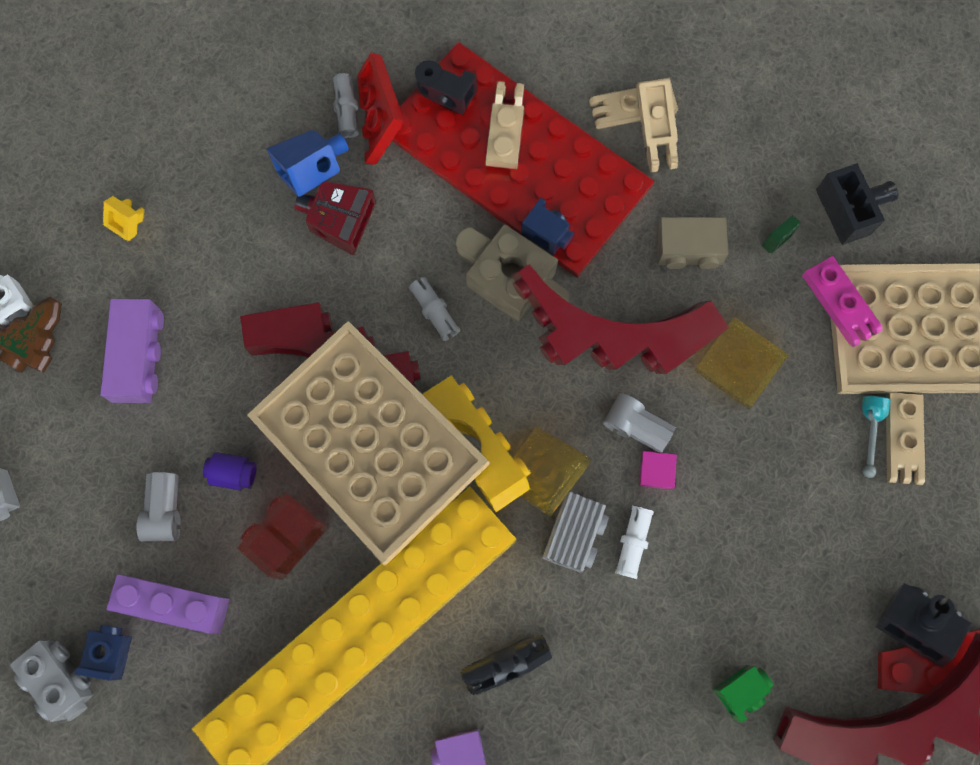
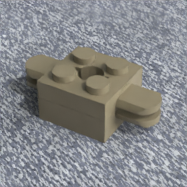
[456,224,569,322]

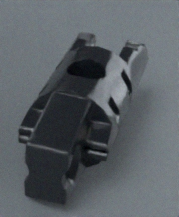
[461,635,552,695]

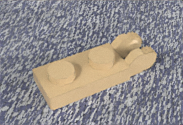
[636,78,678,172]
[486,81,524,169]

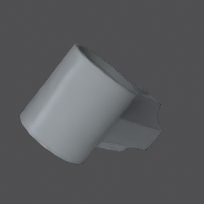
[603,393,676,453]
[137,472,181,542]

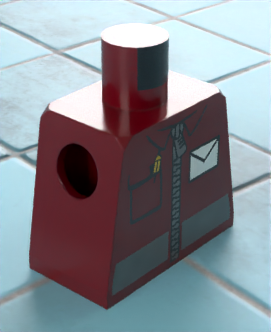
[295,182,376,255]

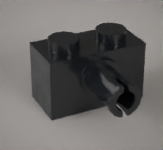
[816,163,898,245]
[875,583,972,668]

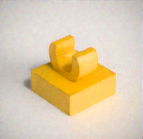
[103,196,145,242]

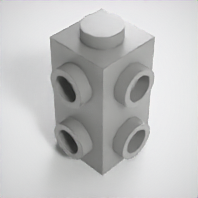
[10,640,94,722]

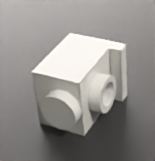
[0,274,33,327]

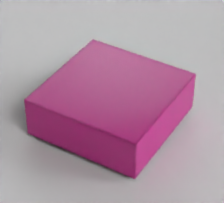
[639,451,677,490]

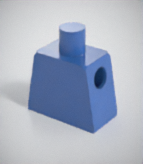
[267,130,349,197]

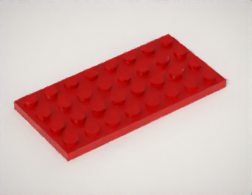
[392,42,655,278]

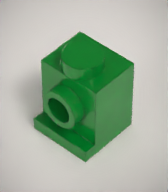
[713,665,774,723]

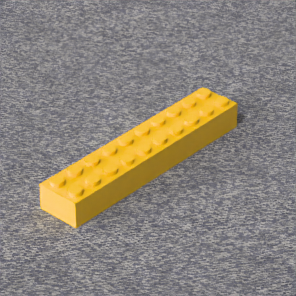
[192,486,516,765]

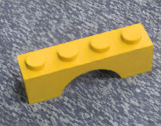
[422,375,530,512]

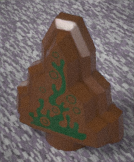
[0,297,62,373]

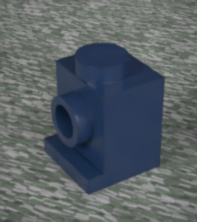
[521,198,574,256]
[75,625,132,681]

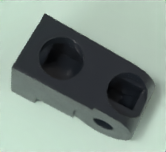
[415,60,477,115]

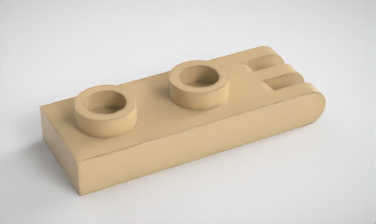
[589,82,678,129]
[886,392,925,485]

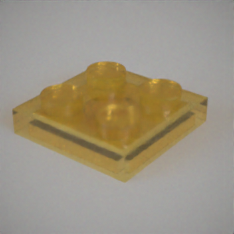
[694,317,789,410]
[513,426,591,517]

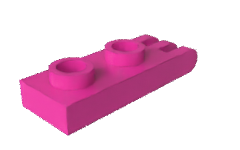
[802,256,883,347]

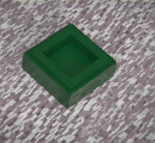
[762,215,801,254]

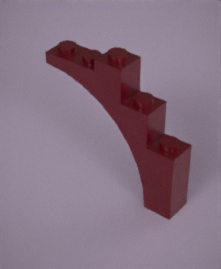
[511,264,729,374]
[240,302,421,388]
[773,632,980,765]

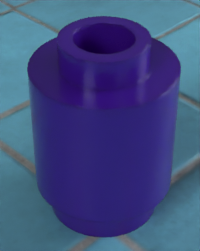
[203,452,257,491]

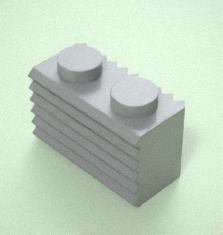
[542,491,609,573]

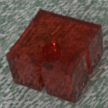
[237,493,329,580]

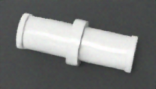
[615,506,654,579]

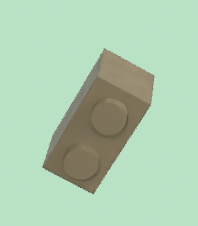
[656,217,728,269]

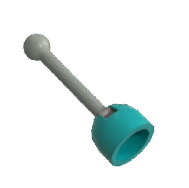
[862,396,891,478]

